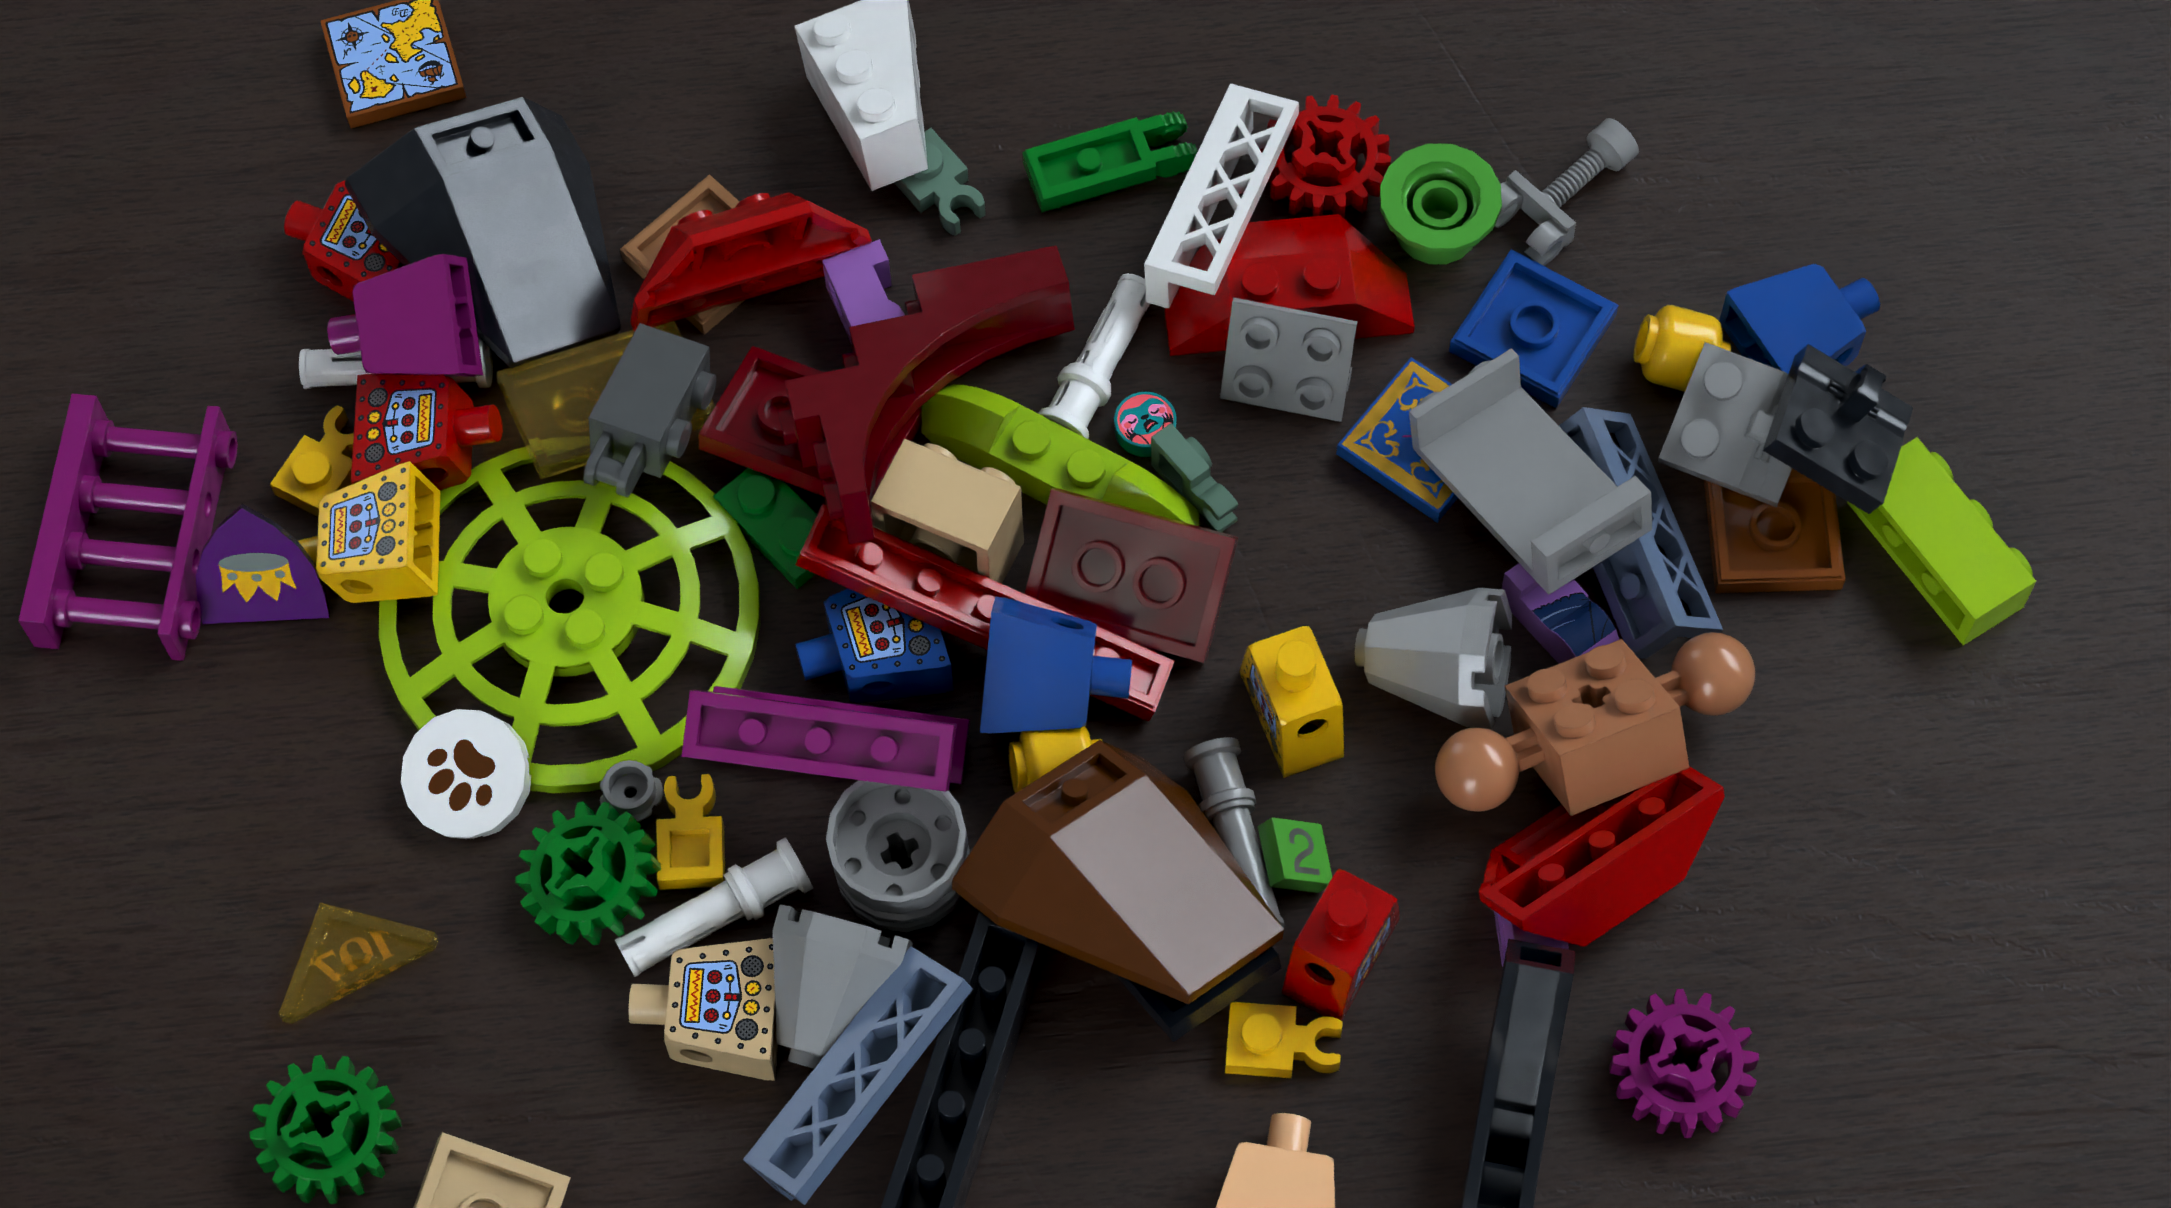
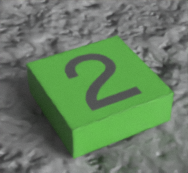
[1258,817,1332,893]

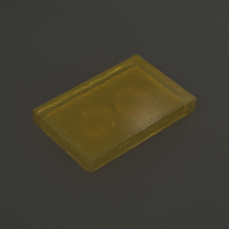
[497,321,715,479]

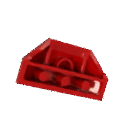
[630,192,872,332]
[1164,214,1415,356]
[1479,766,1725,947]

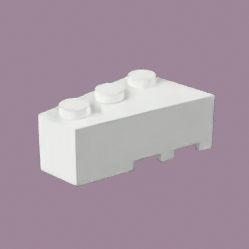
[795,0,928,191]

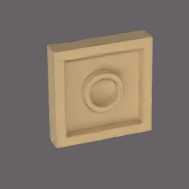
[413,1132,571,1208]

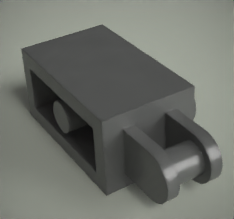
[584,323,717,497]

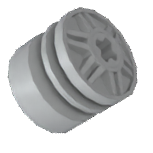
[826,780,970,932]

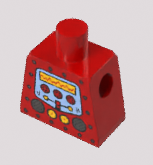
[284,180,404,302]
[351,374,503,490]
[1282,868,1400,1021]

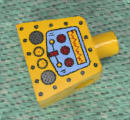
[298,461,440,603]
[1240,626,1344,778]

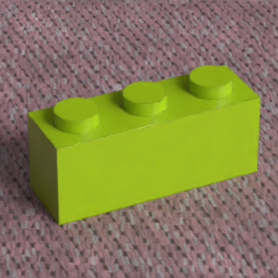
[1847,437,2036,646]

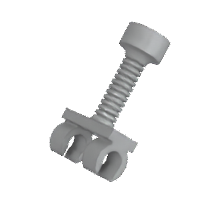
[1495,118,1639,266]

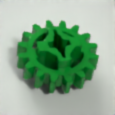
[515,801,661,946]
[249,1055,402,1204]

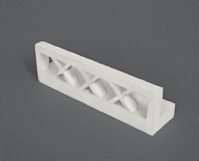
[1144,83,1299,309]

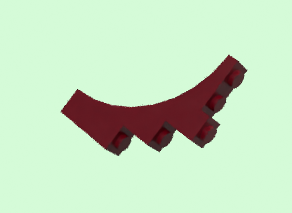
[777,245,1075,544]

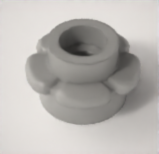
[600,760,663,822]

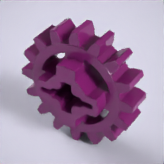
[1609,989,1759,1138]

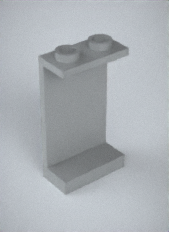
[1409,348,1652,595]

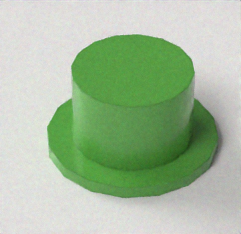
[1380,144,1502,264]

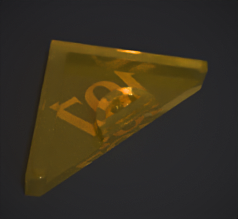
[279,902,439,1024]

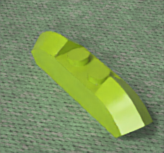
[921,385,1199,526]

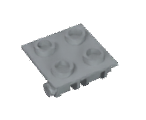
[1220,298,1358,422]

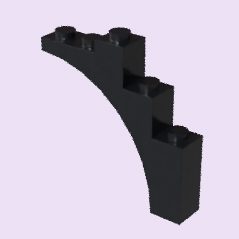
[1461,939,1575,1208]

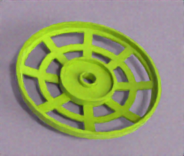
[379,439,761,793]

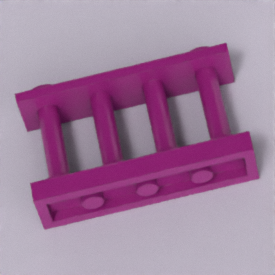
[18,393,238,661]
[681,686,970,792]

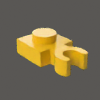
[270,405,354,517]
[656,774,725,890]
[1225,1002,1343,1078]

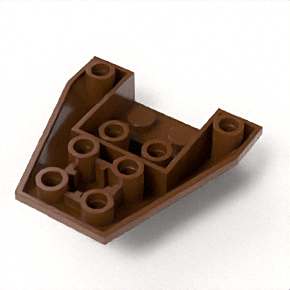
[952,740,1284,1004]

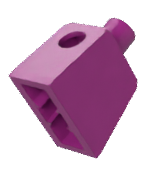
[327,254,483,377]

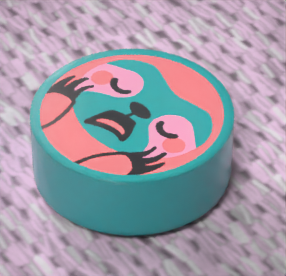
[1114,392,1177,457]

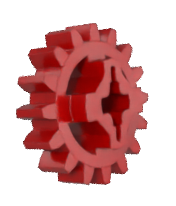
[1260,94,1391,218]

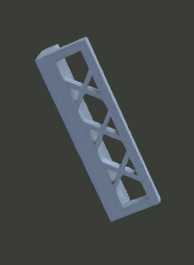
[1559,407,1723,659]
[743,946,973,1205]

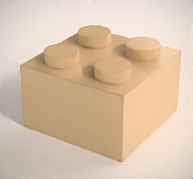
[871,439,1024,584]

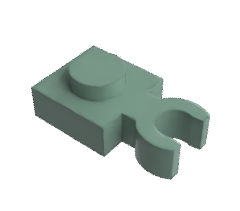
[894,128,986,236]
[1151,423,1238,533]

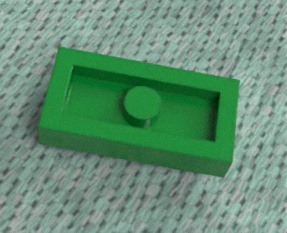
[713,468,817,589]

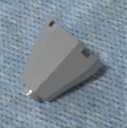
[1355,588,1512,729]
[772,904,913,1069]

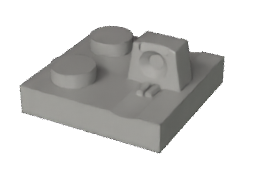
[1658,342,1792,507]

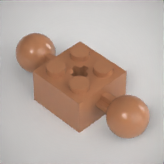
[1435,632,1755,816]

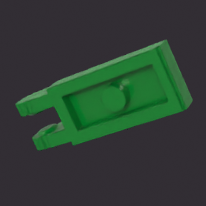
[1022,111,1198,213]

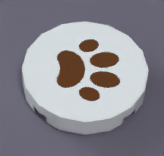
[401,709,532,839]

